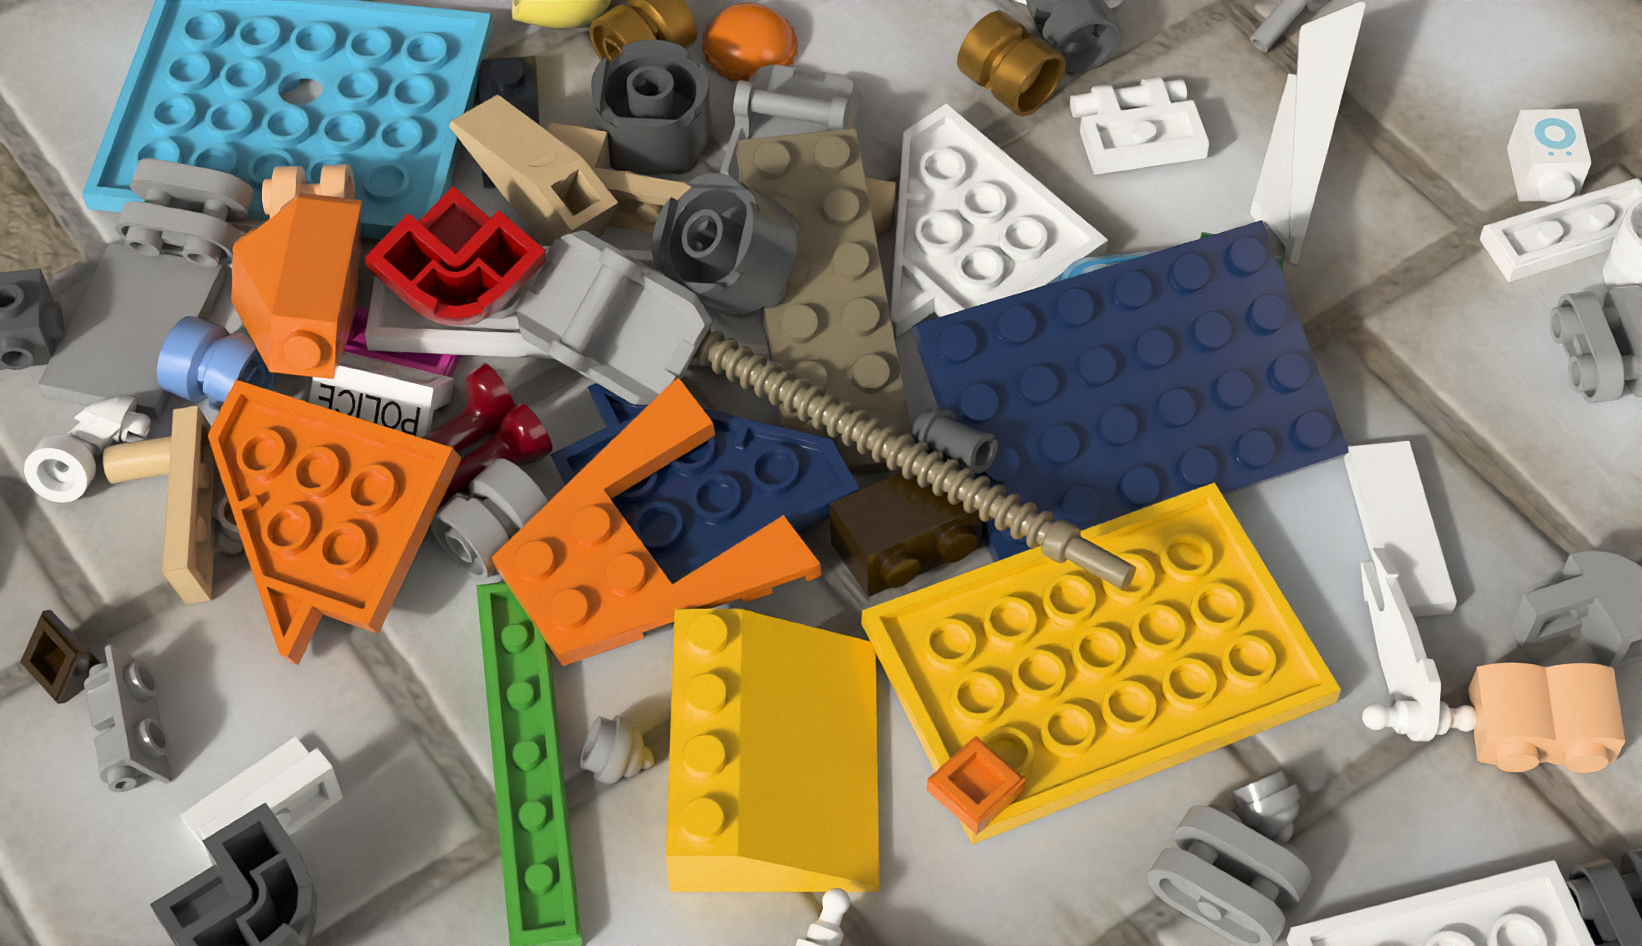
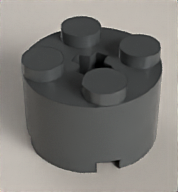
[591,40,711,174]
[652,173,799,315]

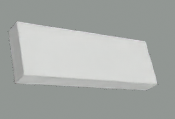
[1480,178,1642,282]
[1344,441,1457,617]

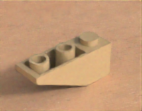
[449,95,618,246]

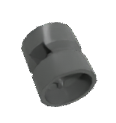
[1026,0,1122,73]

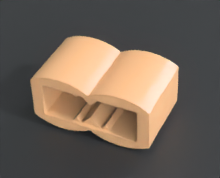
[1468,663,1626,773]

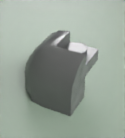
[150,802,318,946]

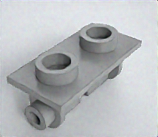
[84,644,171,792]

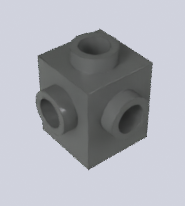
[0,268,64,370]

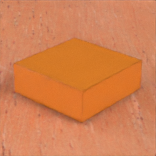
[927,736,1026,835]

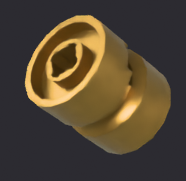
[589,0,697,62]
[957,10,1066,117]

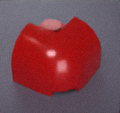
[365,186,546,326]

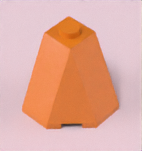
[232,193,362,379]

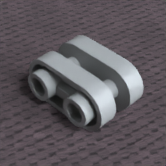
[115,158,254,268]
[1550,285,1642,403]
[1147,804,1312,946]

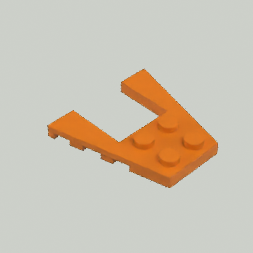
[491,378,822,666]

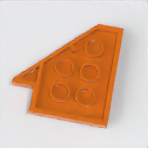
[207,380,462,665]

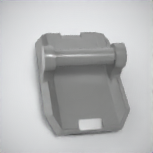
[720,64,862,182]
[516,230,712,405]

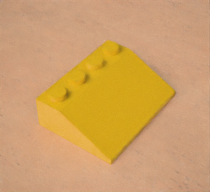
[666,609,879,892]

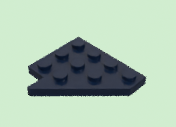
[550,383,860,584]

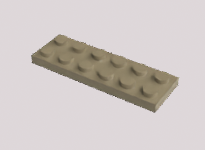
[736,128,913,475]

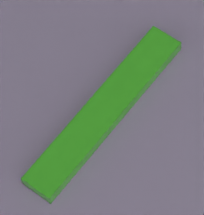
[476,582,583,946]

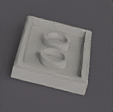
[38,243,226,420]

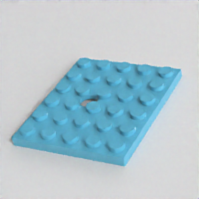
[82,0,494,240]

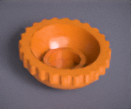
[702,3,798,81]

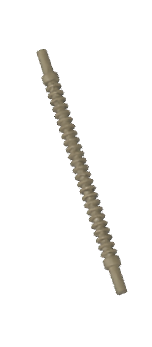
[692,328,1136,590]

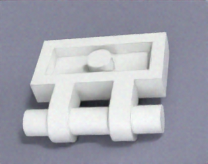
[1070,77,1209,175]

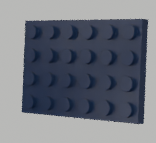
[911,220,1349,563]

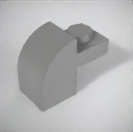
[1509,550,1642,670]

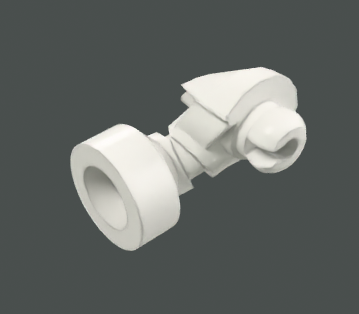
[24,395,152,503]

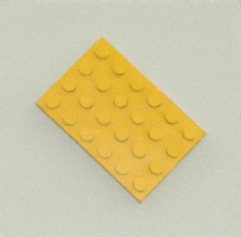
[861,482,1341,845]

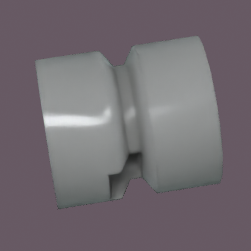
[430,459,548,580]

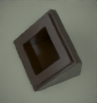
[20,610,101,704]

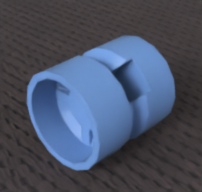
[157,316,275,411]

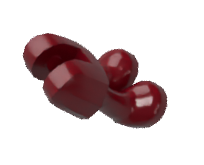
[421,362,553,528]

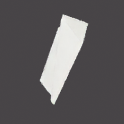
[1250,2,1366,265]

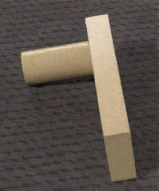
[103,405,219,605]

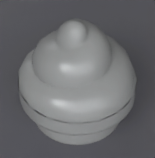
[580,715,654,785]
[1231,770,1301,842]

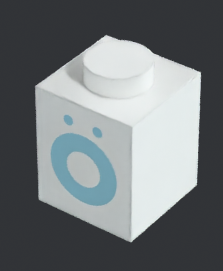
[1507,109,1592,202]

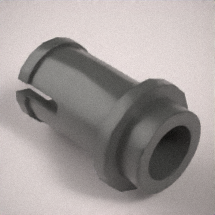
[912,408,998,473]

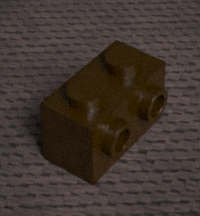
[829,457,982,597]

